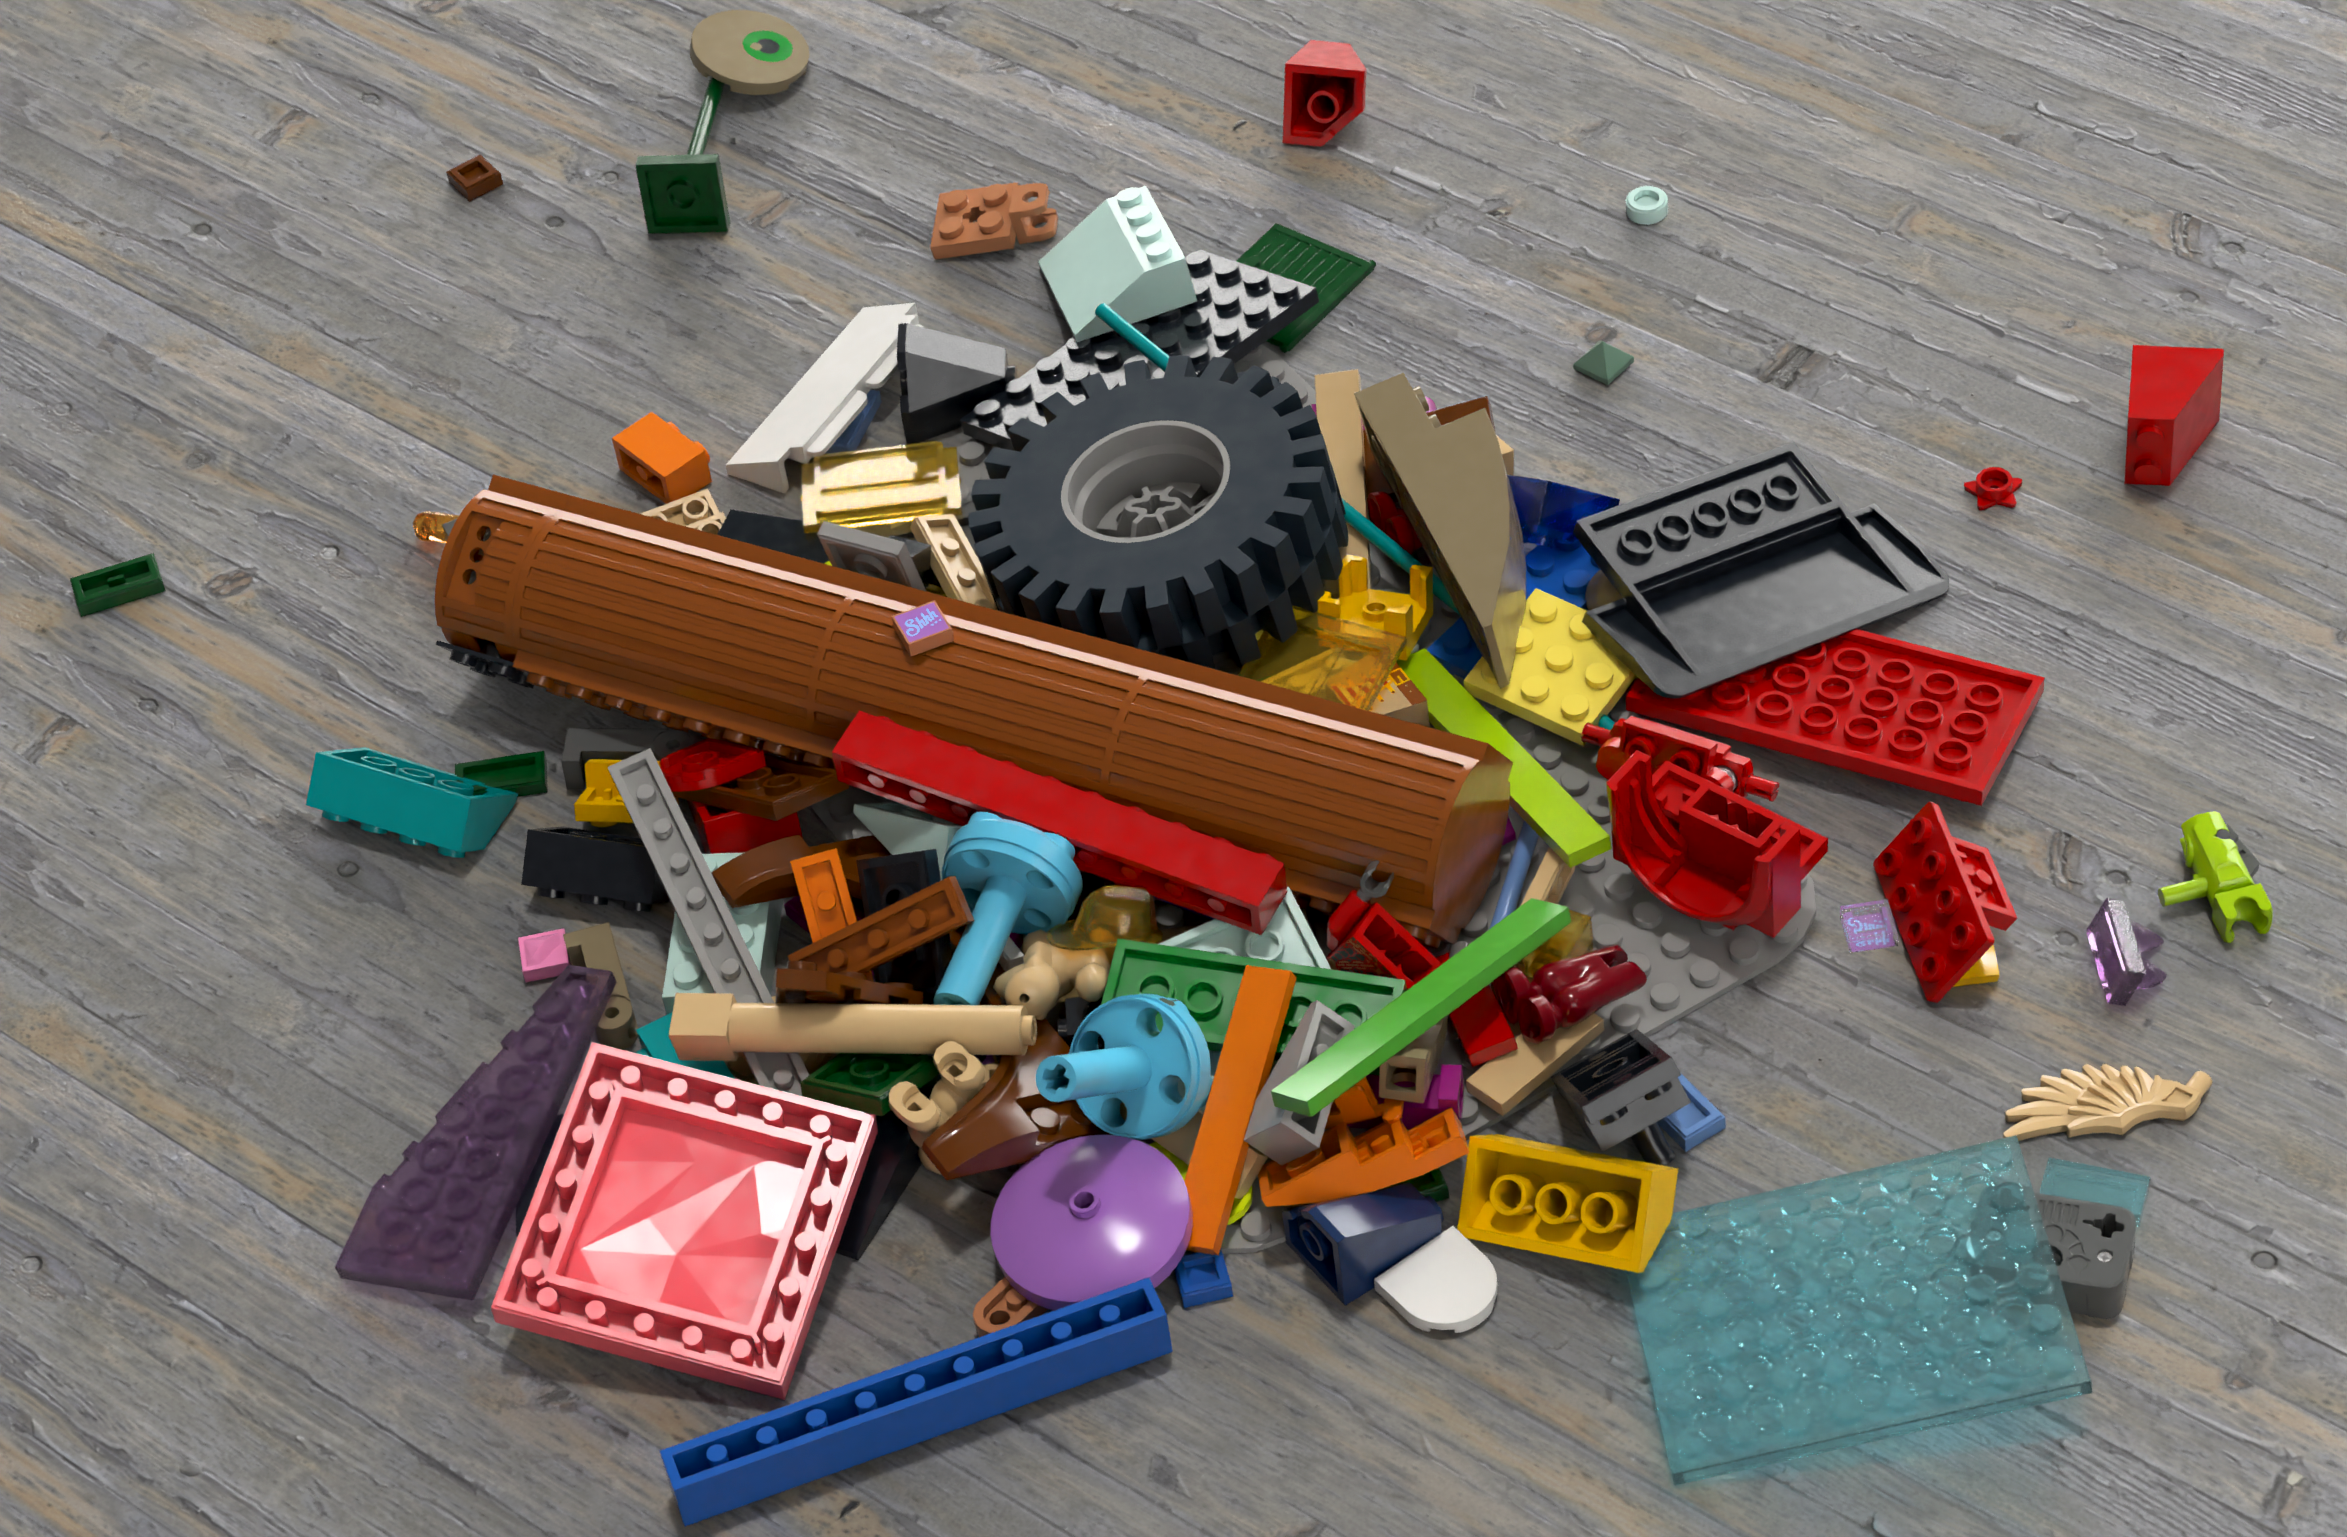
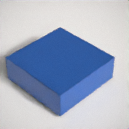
[1174,1249,1233,1308]

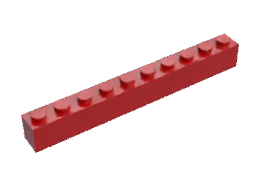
[832,710,1287,936]

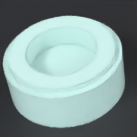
[1626,186,1668,225]

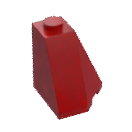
[1283,40,1366,147]

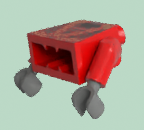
[1326,860,1468,990]

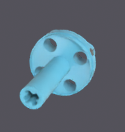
[933,812,1083,1005]
[1036,994,1212,1140]

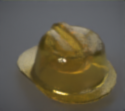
[1046,885,1163,951]

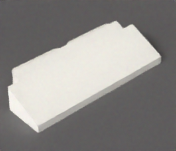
[726,303,923,494]

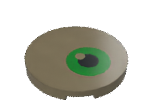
[690,10,809,95]

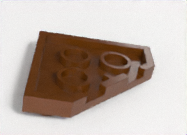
[775,961,923,1005]

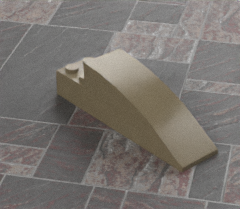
[1354,372,1526,688]

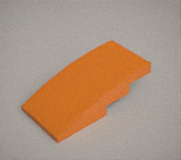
[1258,1107,1470,1207]

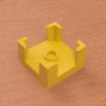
[1318,554,1433,661]

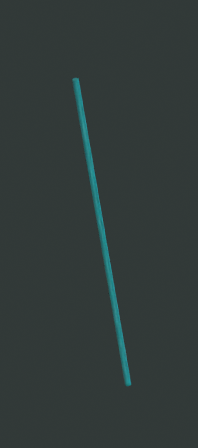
[1095,303,1615,730]

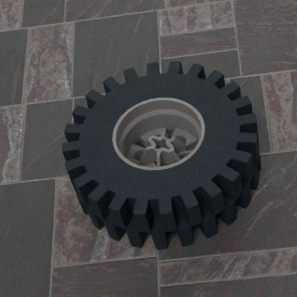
[968,355,1349,670]

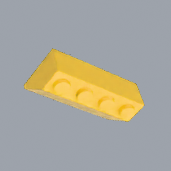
[1457,1134,1678,1273]

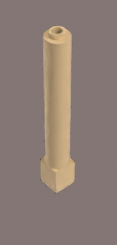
[668,993,1037,1061]

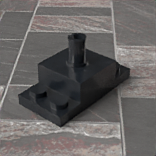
[1551,1029,1691,1166]

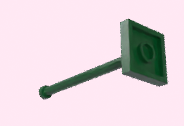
[635,76,730,234]

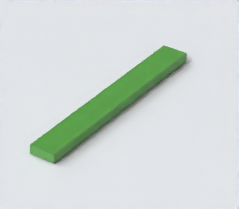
[1271,898,1572,1117]

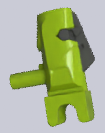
[2158,811,2273,943]

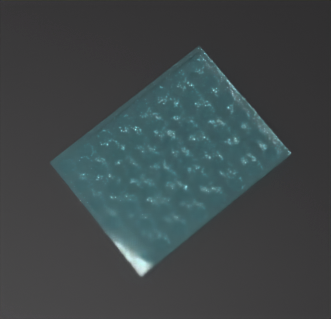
[1626,1135,2093,1486]

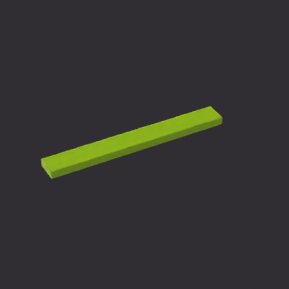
[1396,648,1612,868]

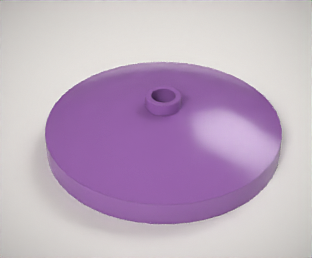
[991,1135,1193,1310]

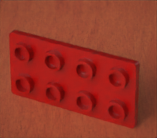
[1873,801,2017,1003]

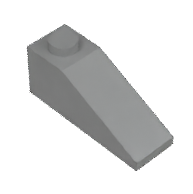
[1244,1000,1355,1166]

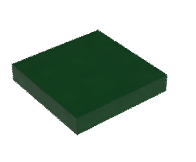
[800,1053,940,1116]

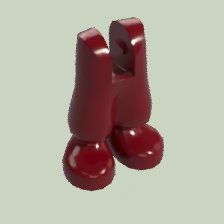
[1494,944,1647,1044]

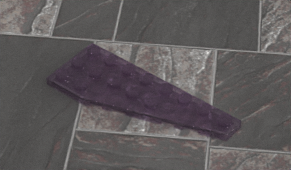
[335,965,617,1301]

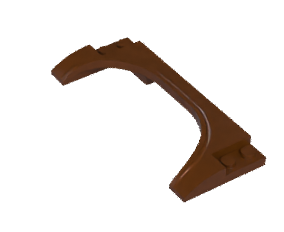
[712,835,1112,1181]

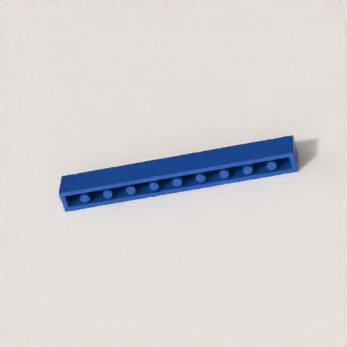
[660,1277,1173,1526]

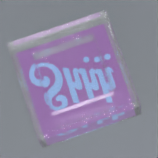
[1840,899,1898,953]

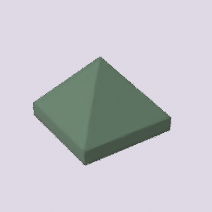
[1573,340,1634,385]

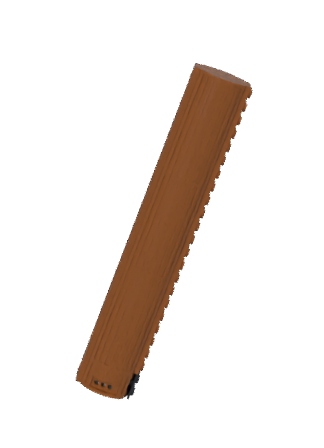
[435,474,1513,949]

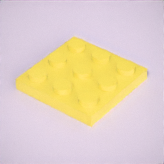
[1463,588,1637,746]

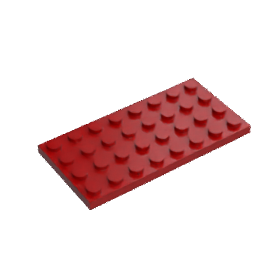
[1626,629,2045,806]

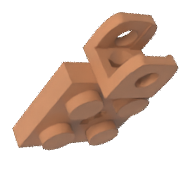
[930,182,1058,260]

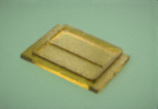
[801,441,962,533]
[1238,605,1407,711]

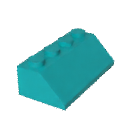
[306,747,518,858]

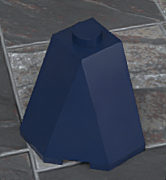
[1282,1182,1444,1306]

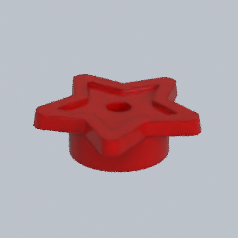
[1964,467,2022,510]

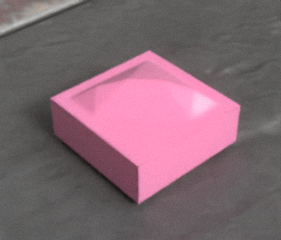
[518,928,572,983]

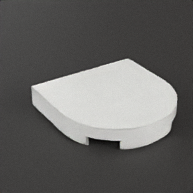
[1374,1226,1498,1333]

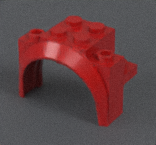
[1606,750,1828,938]

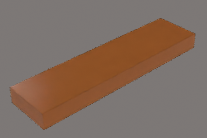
[787,876,975,974]

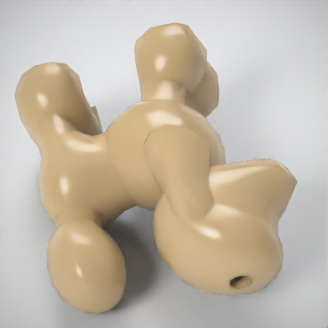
[993,924,1116,1020]
[889,1041,988,1175]

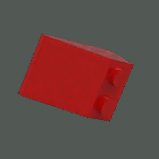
[687,800,803,854]

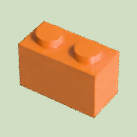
[612,412,712,504]

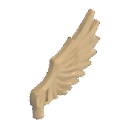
[2003,1064,2212,1144]

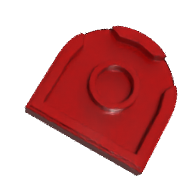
[659,738,766,792]

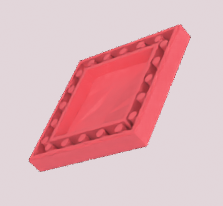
[491,1042,878,1400]

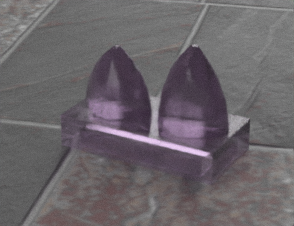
[2086,898,2167,1006]

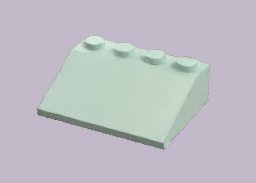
[1038,186,1197,342]

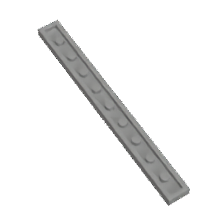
[608,748,809,1096]

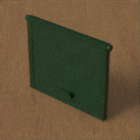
[1236,223,1376,353]

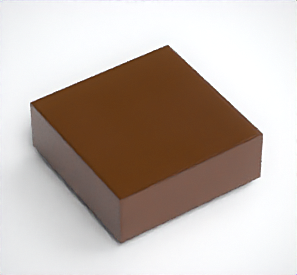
[446,154,503,202]

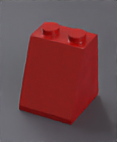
[2124,345,2224,486]

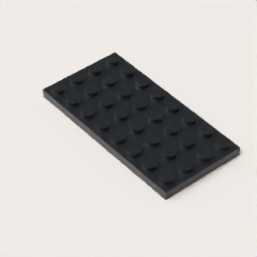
[960,250,1319,451]

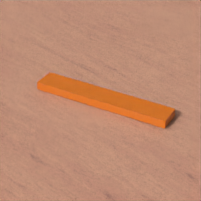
[1184,965,1297,1255]

